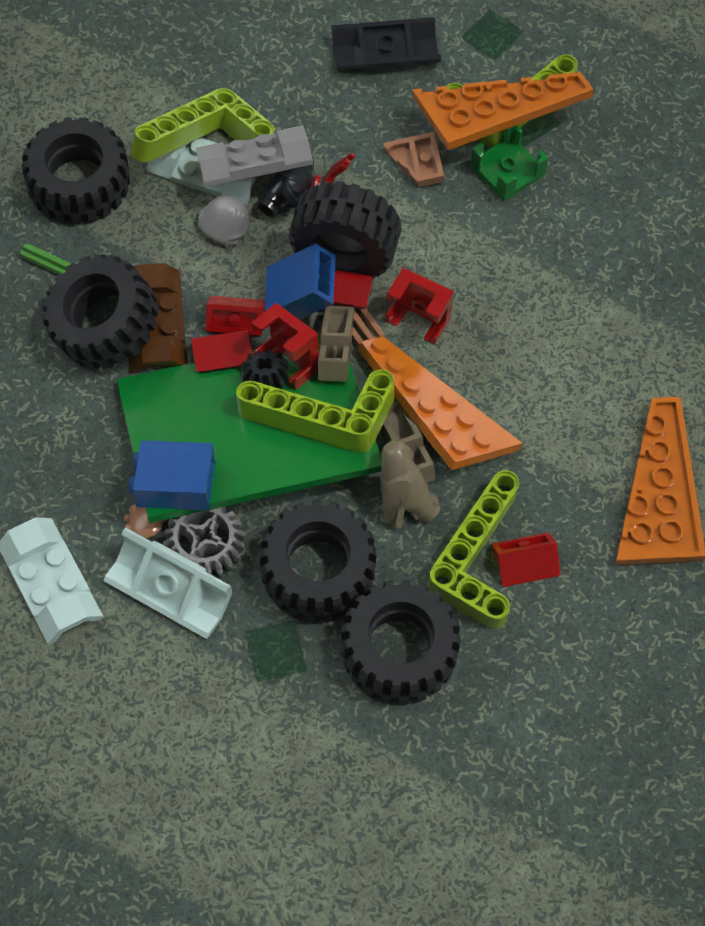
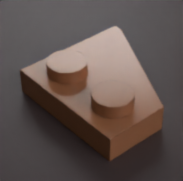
[384,132,445,187]

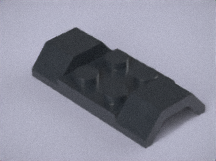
[331,17,442,71]

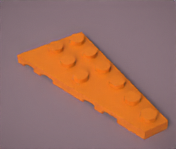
[412,72,594,150]
[357,336,523,470]
[615,397,705,565]

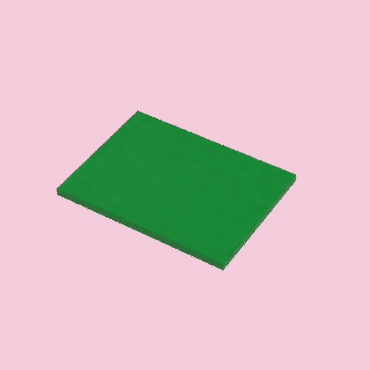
[117,336,381,523]

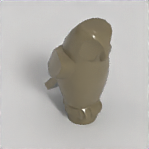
[380,440,440,529]

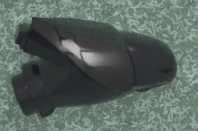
[257,154,314,218]

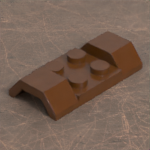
[129,263,187,374]

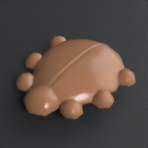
[124,504,166,539]

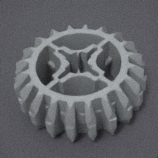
[163,507,245,577]

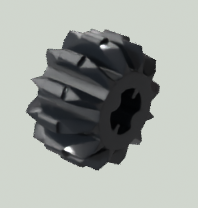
[241,348,290,390]

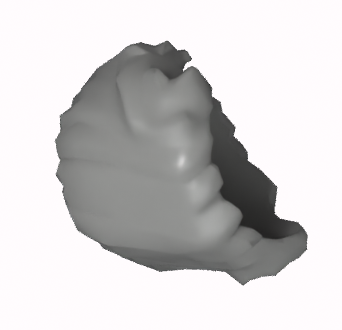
[197,195,249,247]

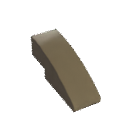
[318,306,354,381]
[381,401,435,483]

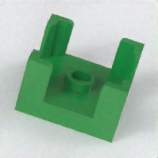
[470,125,549,202]

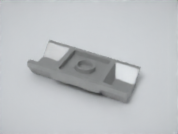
[196,125,313,187]

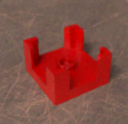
[385,267,454,345]
[251,303,319,390]

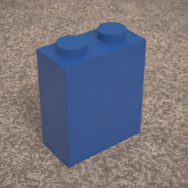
[264,244,336,319]
[129,440,216,510]

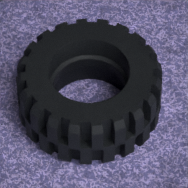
[22,117,130,225]
[288,181,402,279]
[42,254,159,369]
[260,500,377,622]
[341,580,461,705]

